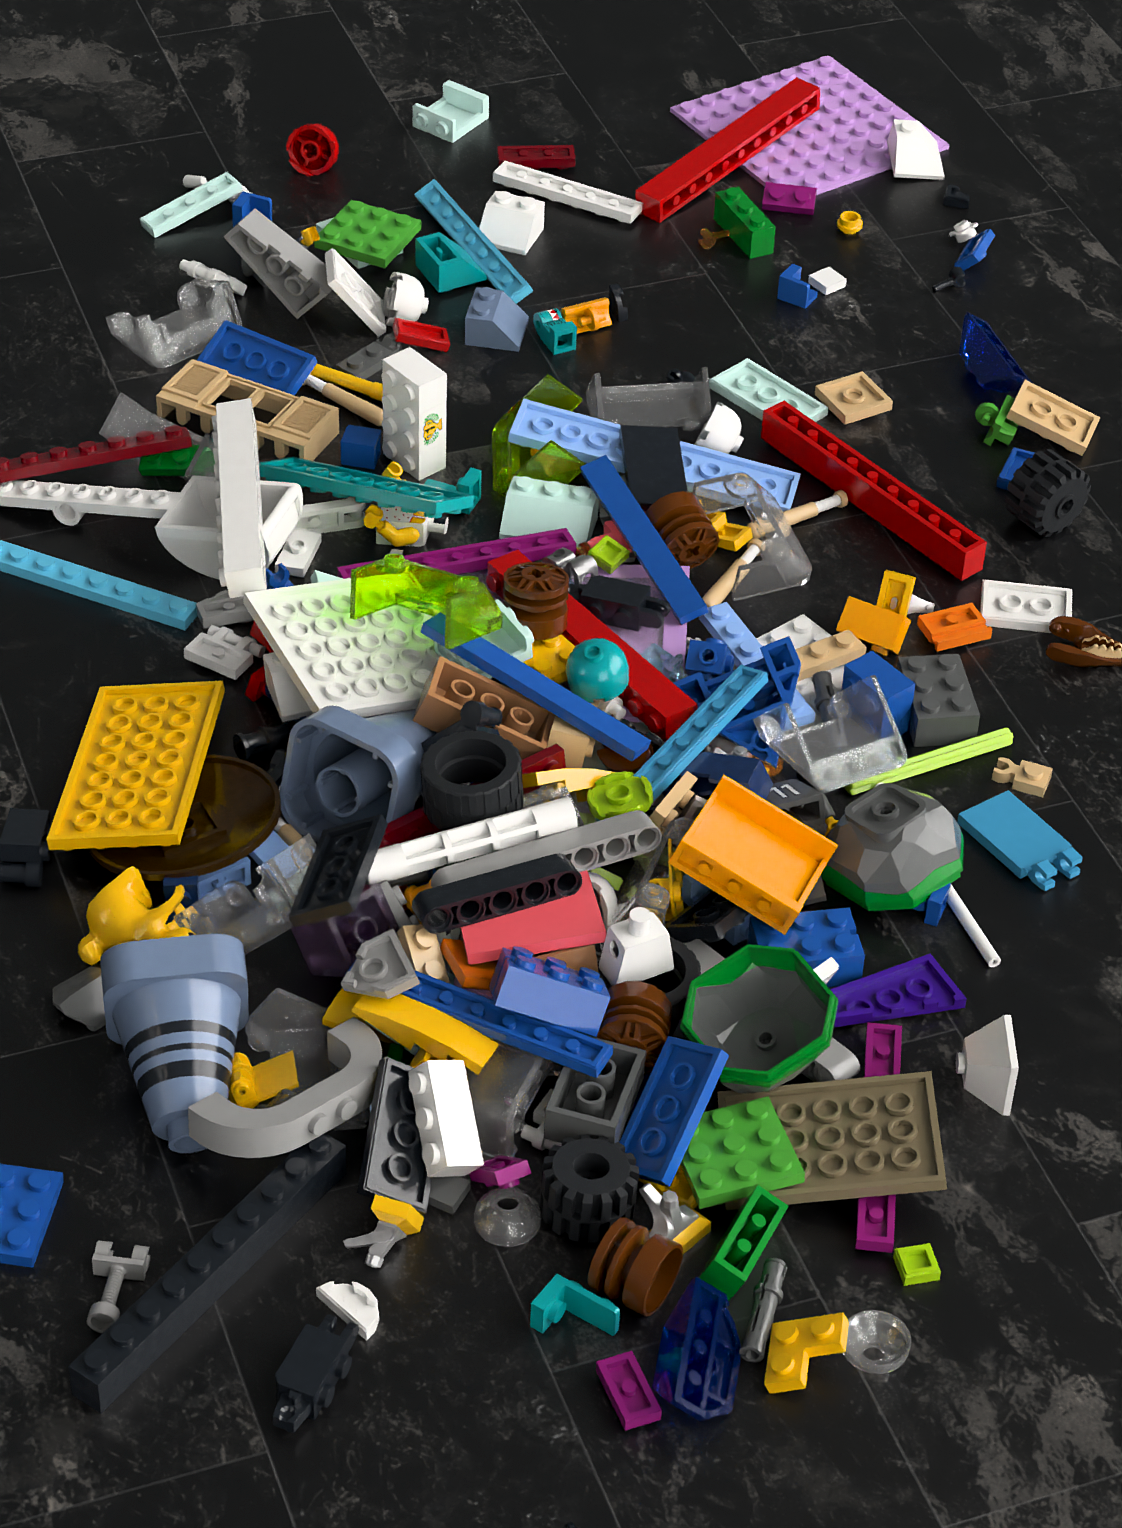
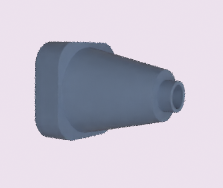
[280,705,437,843]

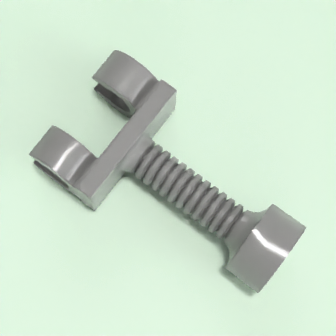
[87,1240,150,1333]

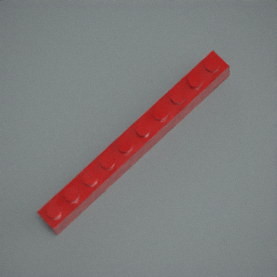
[635,77,820,223]
[761,401,987,581]
[486,549,697,742]

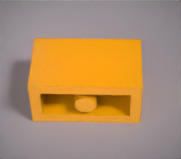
[836,596,911,657]

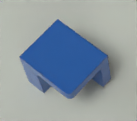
[232,192,272,227]
[777,264,818,309]
[340,425,381,469]

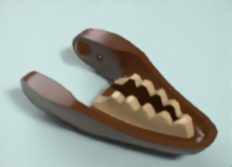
[1046,616,1122,667]

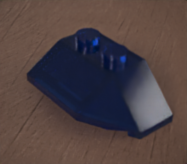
[959,312,1033,393]
[652,1276,741,1422]

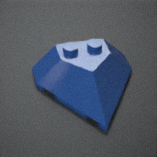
[673,636,801,769]

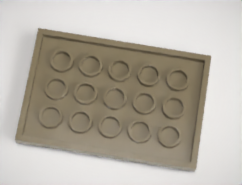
[717,1071,947,1210]

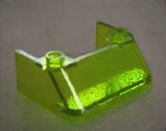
[492,374,585,497]
[350,554,503,649]

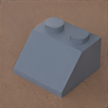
[465,287,529,352]

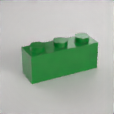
[714,187,776,259]
[696,1185,788,1304]

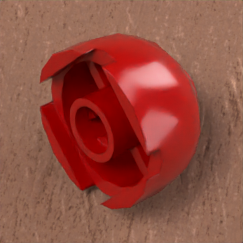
[286,124,339,176]

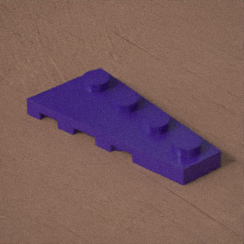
[830,953,967,1027]

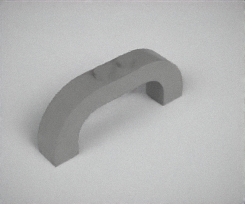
[188,1017,382,1158]

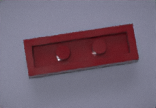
[497,145,576,170]

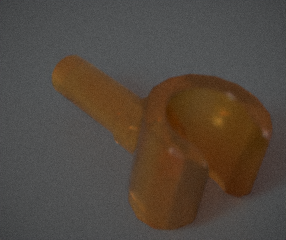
[698,228,730,249]

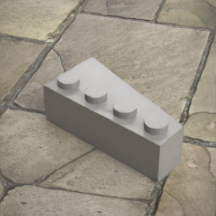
[224,209,333,319]

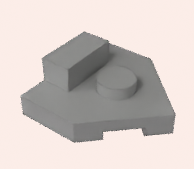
[341,929,420,999]

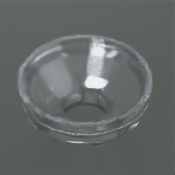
[474,1187,541,1247]
[843,1310,911,1374]

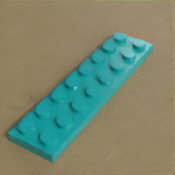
[259,457,474,518]

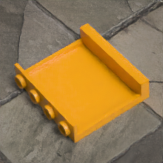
[668,775,838,935]

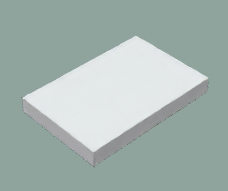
[325,248,386,337]
[980,579,1072,633]

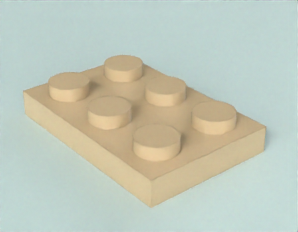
[1006,380,1100,456]

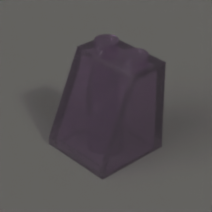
[285,883,399,977]

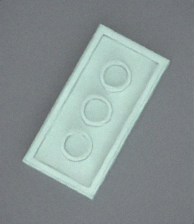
[709,358,828,422]

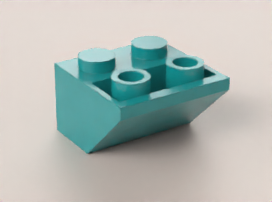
[415,232,487,293]

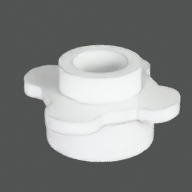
[949,220,978,243]

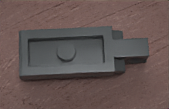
[336,332,402,379]

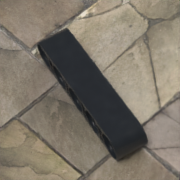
[412,853,583,934]

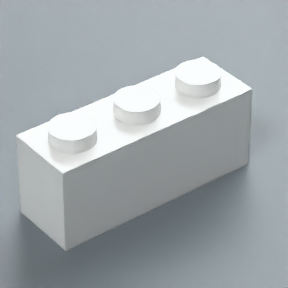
[408,1060,484,1177]

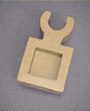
[992,757,1053,798]

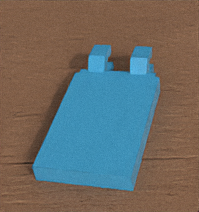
[957,790,1083,891]

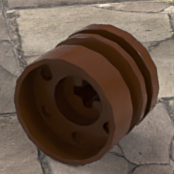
[645,491,720,569]
[503,562,569,640]
[594,981,672,1075]
[588,1217,683,1317]

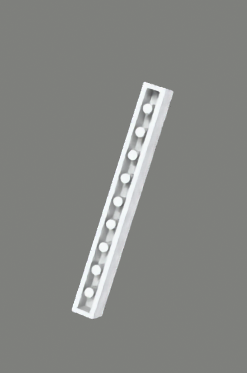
[212,398,267,598]

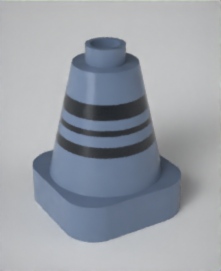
[100,934,249,1153]

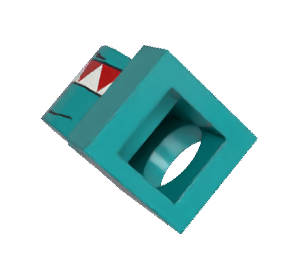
[533,308,577,355]

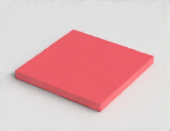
[460,870,607,965]

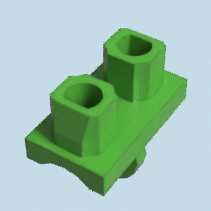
[975,395,1018,446]

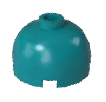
[565,638,630,703]

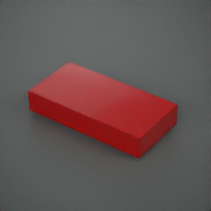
[392,318,451,352]

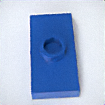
[954,229,996,270]

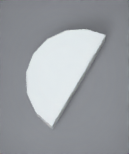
[316,1281,379,1341]

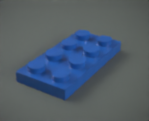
[197,320,318,395]
[619,1036,729,1187]

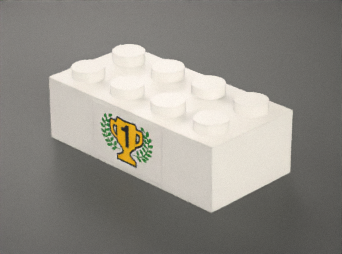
[382,347,447,481]

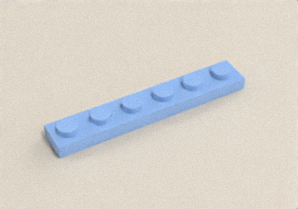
[699,602,815,731]

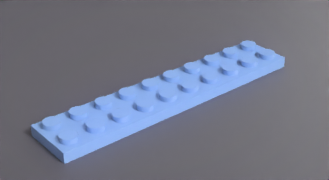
[508,399,801,515]

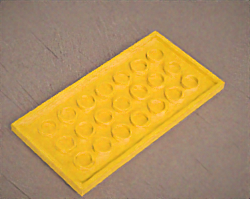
[46,680,225,851]

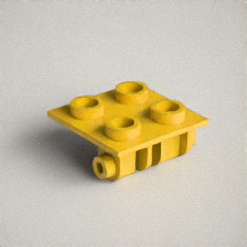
[646,838,684,922]
[229,1050,299,1109]

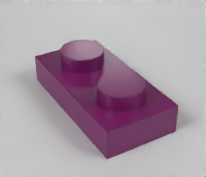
[762,182,817,215]
[469,1155,531,1189]
[596,1351,662,1431]

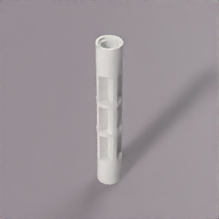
[366,797,578,887]

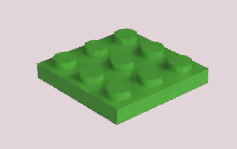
[314,200,421,268]
[680,1096,805,1209]

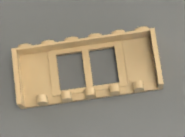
[156,359,339,461]

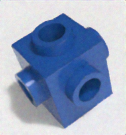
[685,638,735,681]

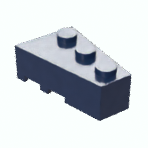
[662,751,773,810]

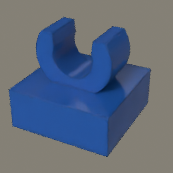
[914,883,951,927]

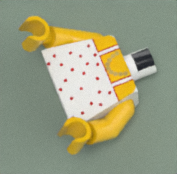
[364,461,448,547]

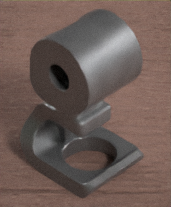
[541,547,598,585]

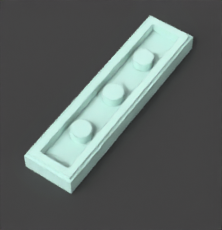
[140,172,243,238]

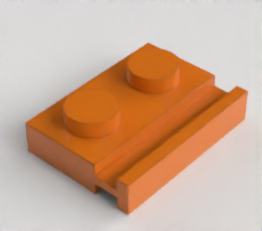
[917,603,992,652]

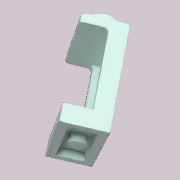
[413,80,489,143]
[434,599,534,679]

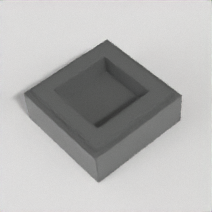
[428,1176,471,1215]

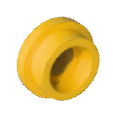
[837,211,863,234]

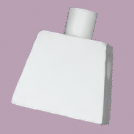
[599,907,674,986]

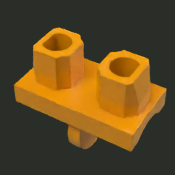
[560,297,612,334]

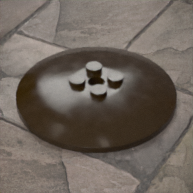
[88,755,282,881]

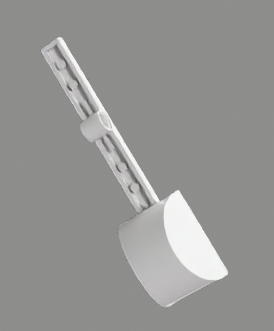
[0,475,303,580]

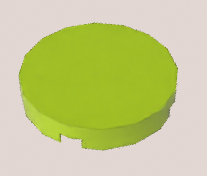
[587,771,653,821]

